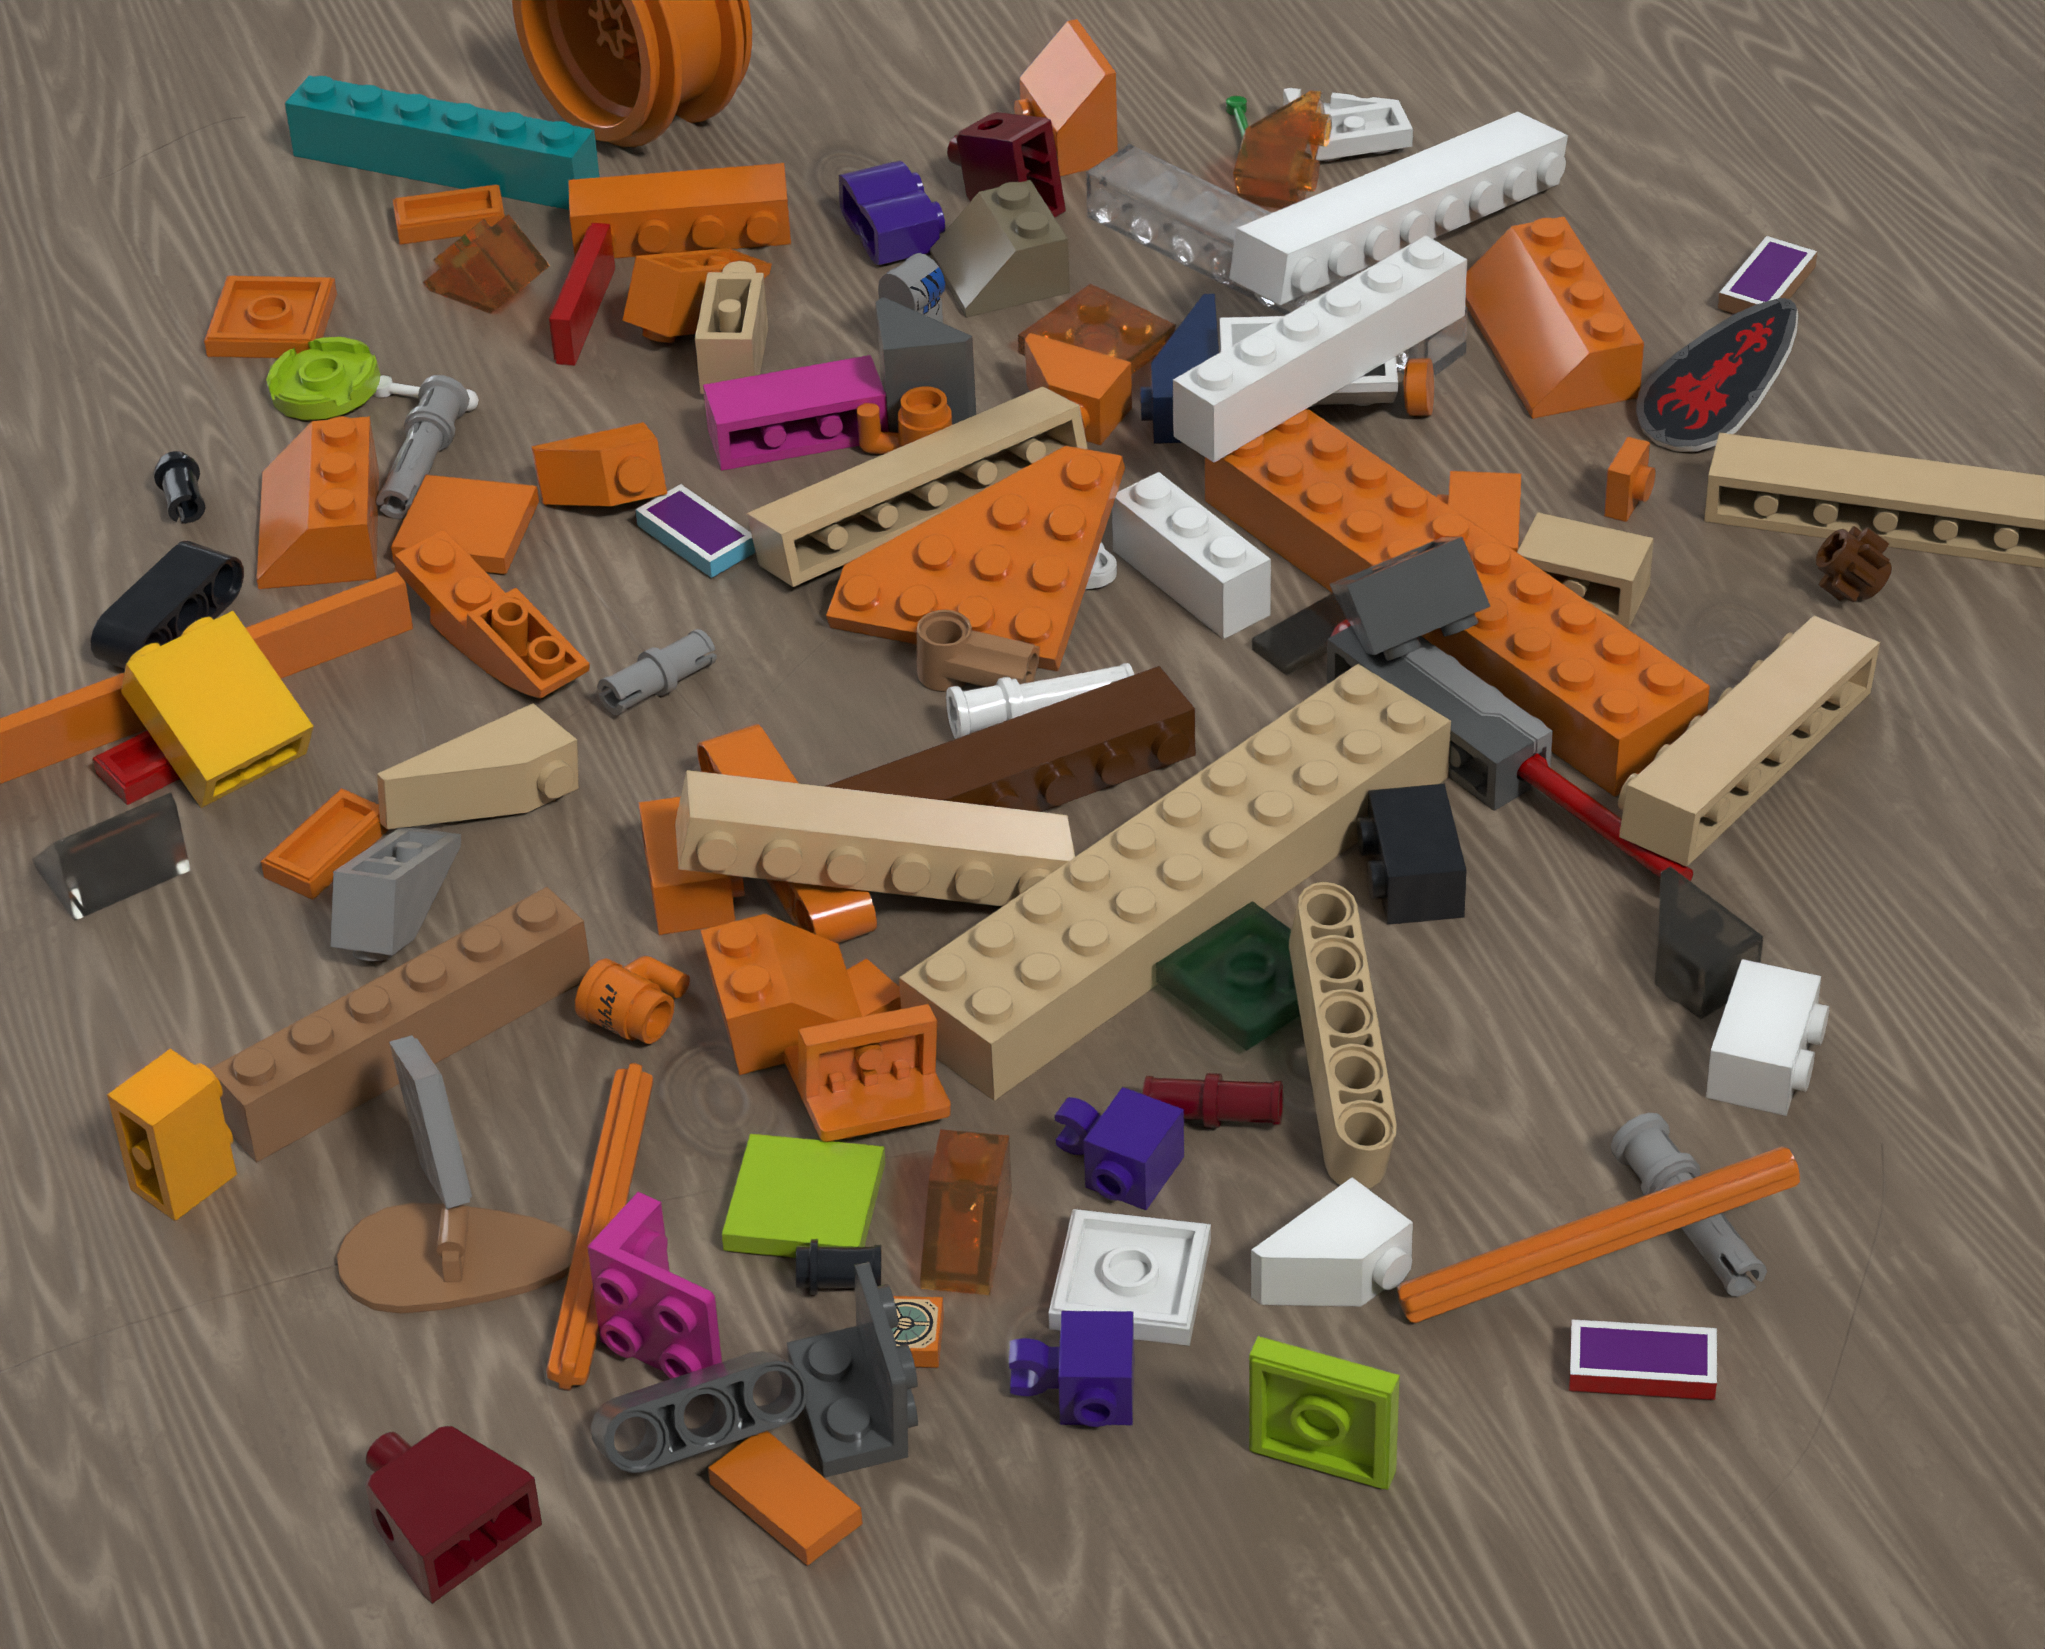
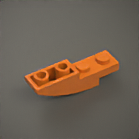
[395,529,590,698]

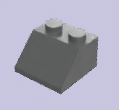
[1330,537,1490,661]

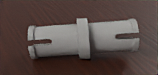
[597,629,717,715]

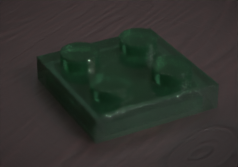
[1156,901,1300,1051]

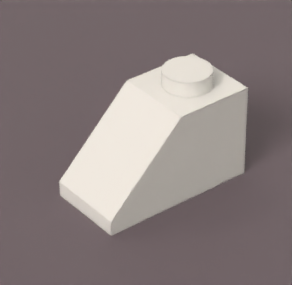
[1251,1177,1413,1307]

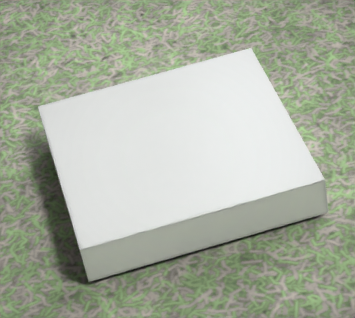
[1049,1209,1211,1346]

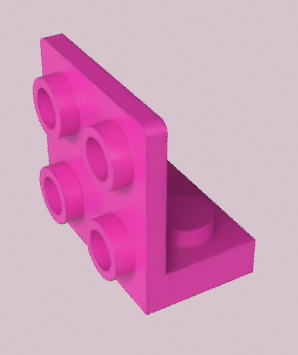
[588,1192,722,1379]

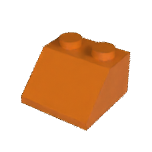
[1014,19,1118,177]
[700,914,862,1075]

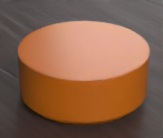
[1404,358,1434,416]

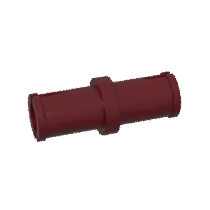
[1143,1073,1284,1128]

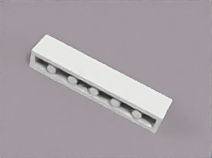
[1173,236,1467,463]

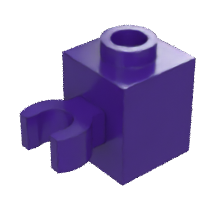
[1054,1087,1184,1210]
[1009,1311,1135,1427]

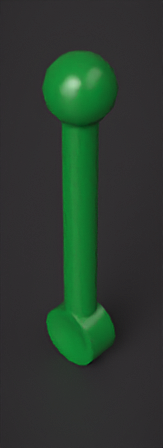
[1226,96,1262,161]

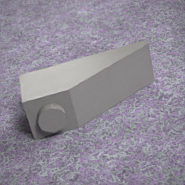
[330,827,461,961]

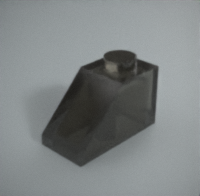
[1654,866,1764,1020]

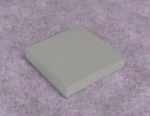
[389,1035,472,1209]

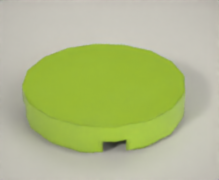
[266,337,381,420]

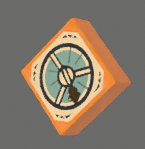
[892,1296,944,1368]

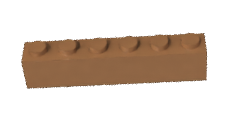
[209,887,590,1163]

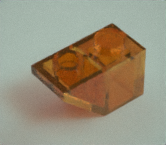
[1233,90,1332,209]
[423,214,550,314]

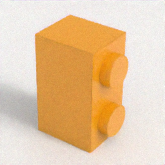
[107,1048,237,1221]

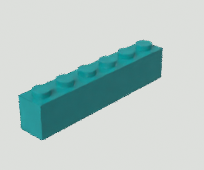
[285,75,600,210]

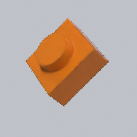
[1604,437,1656,522]

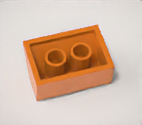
[257,416,379,589]

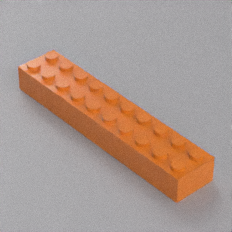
[1205,408,1710,797]

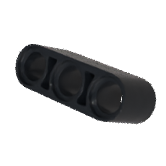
[90,541,244,669]

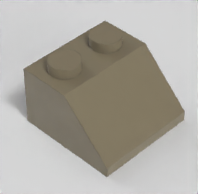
[930,180,1070,318]

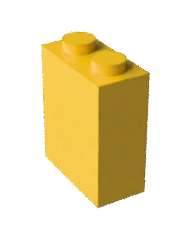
[121,611,314,808]

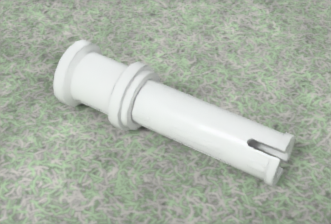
[946,663,1134,739]

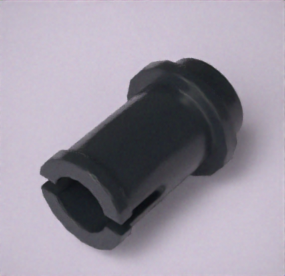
[153,451,206,524]
[796,1239,882,1295]

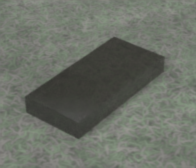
[1252,593,1347,676]

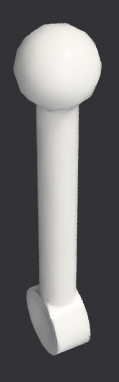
[373,375,479,411]

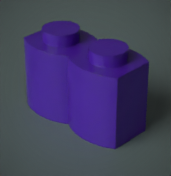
[839,160,945,265]

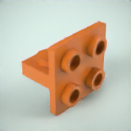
[784,1004,951,1142]

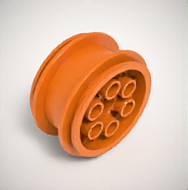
[512,0,752,147]

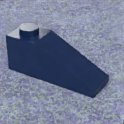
[1140,294,1219,444]

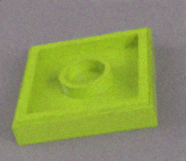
[722,1134,886,1258]
[1249,1336,1400,1490]

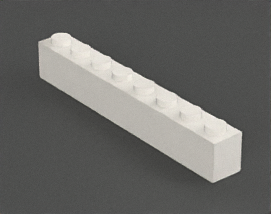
[1229,112,1568,305]

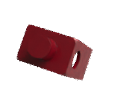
[947,112,1066,217]
[365,1426,542,1604]

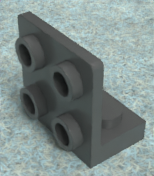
[787,1262,918,1478]

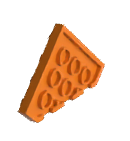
[826,446,1125,671]

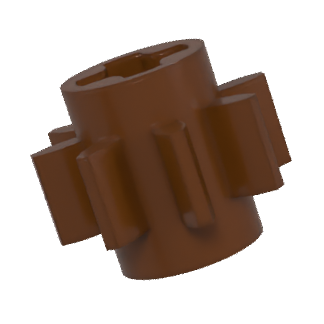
[1816,526,1892,602]

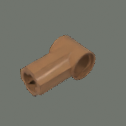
[917,610,1040,692]

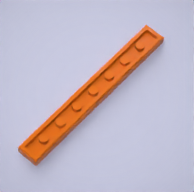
[0,572,413,784]

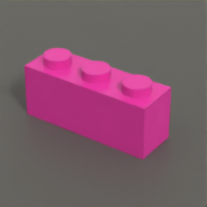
[703,355,889,471]

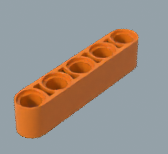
[697,724,877,943]

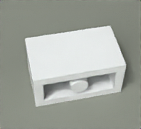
[1706,959,1829,1116]

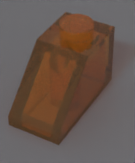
[920,1129,1012,1295]

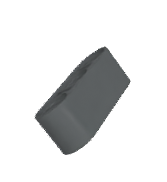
[591,1351,808,1473]

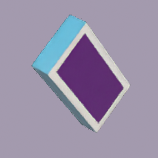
[636,484,756,578]

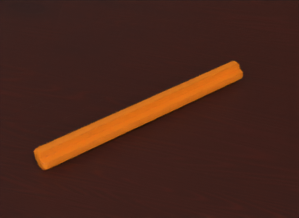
[546,1063,654,1390]
[1397,1147,1800,1323]

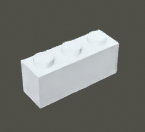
[1112,472,1271,640]

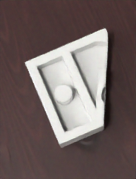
[1283,88,1413,162]

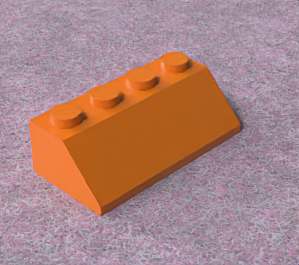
[1465,216,1644,419]

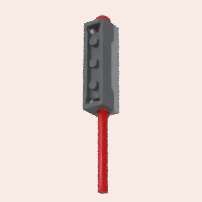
[1327,619,1693,891]

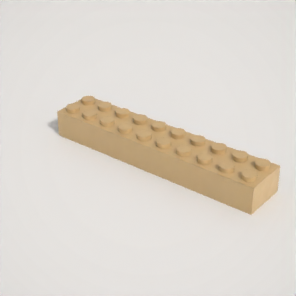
[899,664,1451,1101]

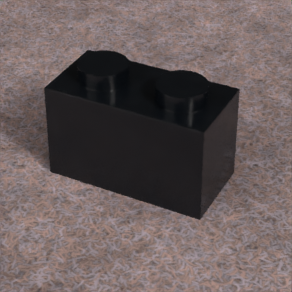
[1357,783,1467,925]

